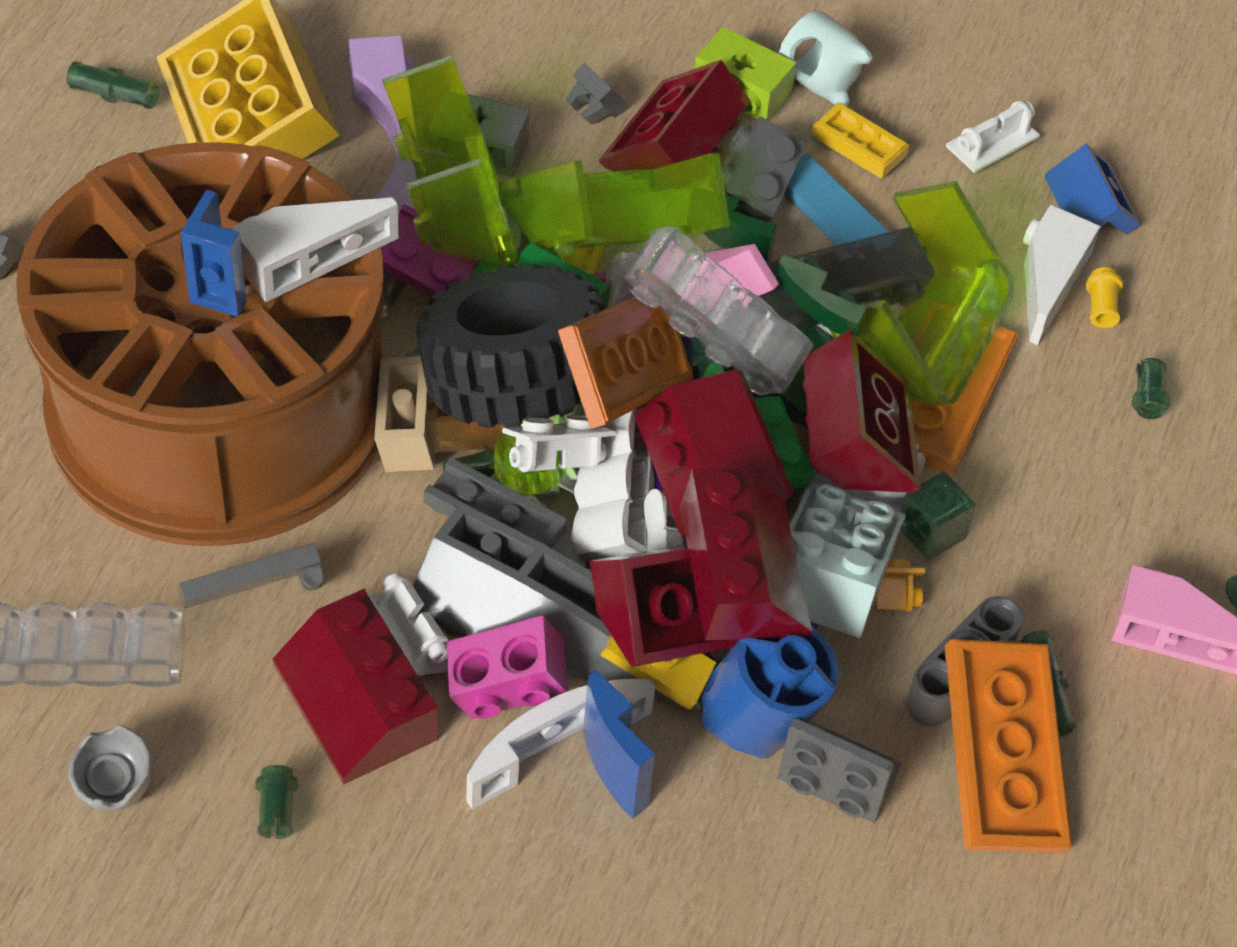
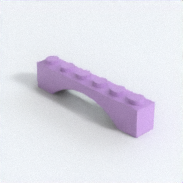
[349,35,438,222]

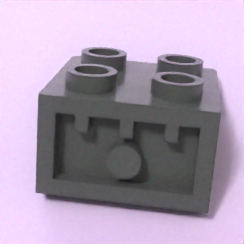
[778,718,902,823]

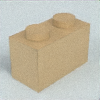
[375,356,438,472]

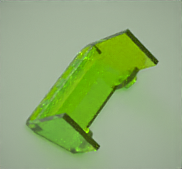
[382,55,520,267]
[499,153,730,258]
[829,181,1014,406]

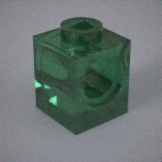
[901,471,976,561]

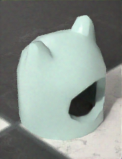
[779,10,873,106]

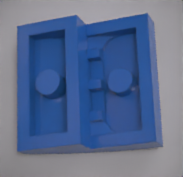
[583,670,655,819]

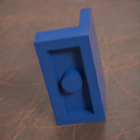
[1045,144,1141,235]
[180,190,247,317]

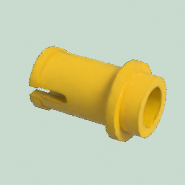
[1086,267,1123,328]

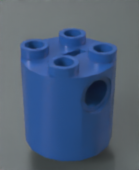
[701,626,839,758]

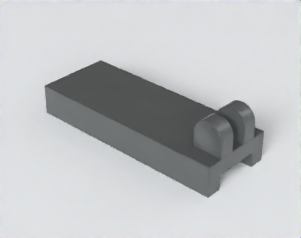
[423,457,567,548]
[178,543,324,609]

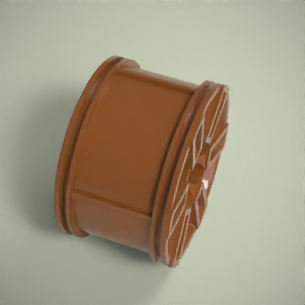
[16,142,384,546]

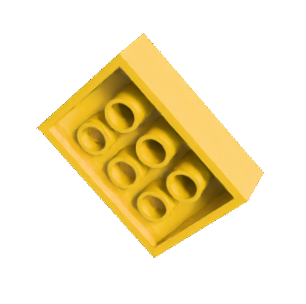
[157,0,340,159]

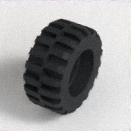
[416,264,605,428]

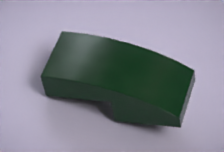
[690,185,777,261]
[778,254,866,337]

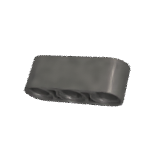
[906,596,1023,726]

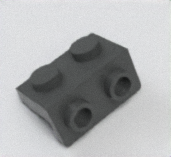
[713,117,806,222]

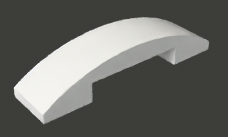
[467,679,655,809]

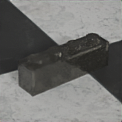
[744,227,936,339]

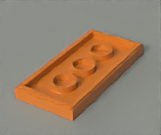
[558,286,693,428]
[896,301,1019,477]
[945,639,1072,853]

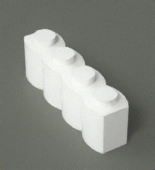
[571,401,654,564]

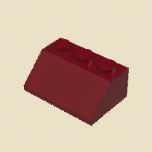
[598,60,751,192]
[803,330,921,493]
[634,369,794,539]
[680,468,812,640]
[590,544,739,666]
[272,589,438,785]

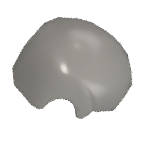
[68,725,153,812]

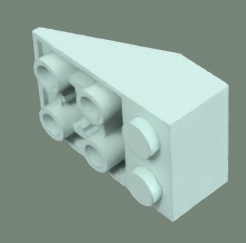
[789,482,906,638]

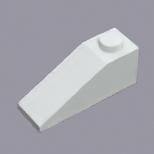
[230,198,399,302]
[1023,205,1100,345]

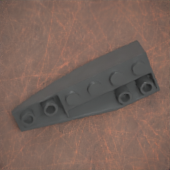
[413,502,720,710]

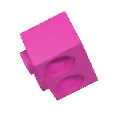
[447,615,568,719]

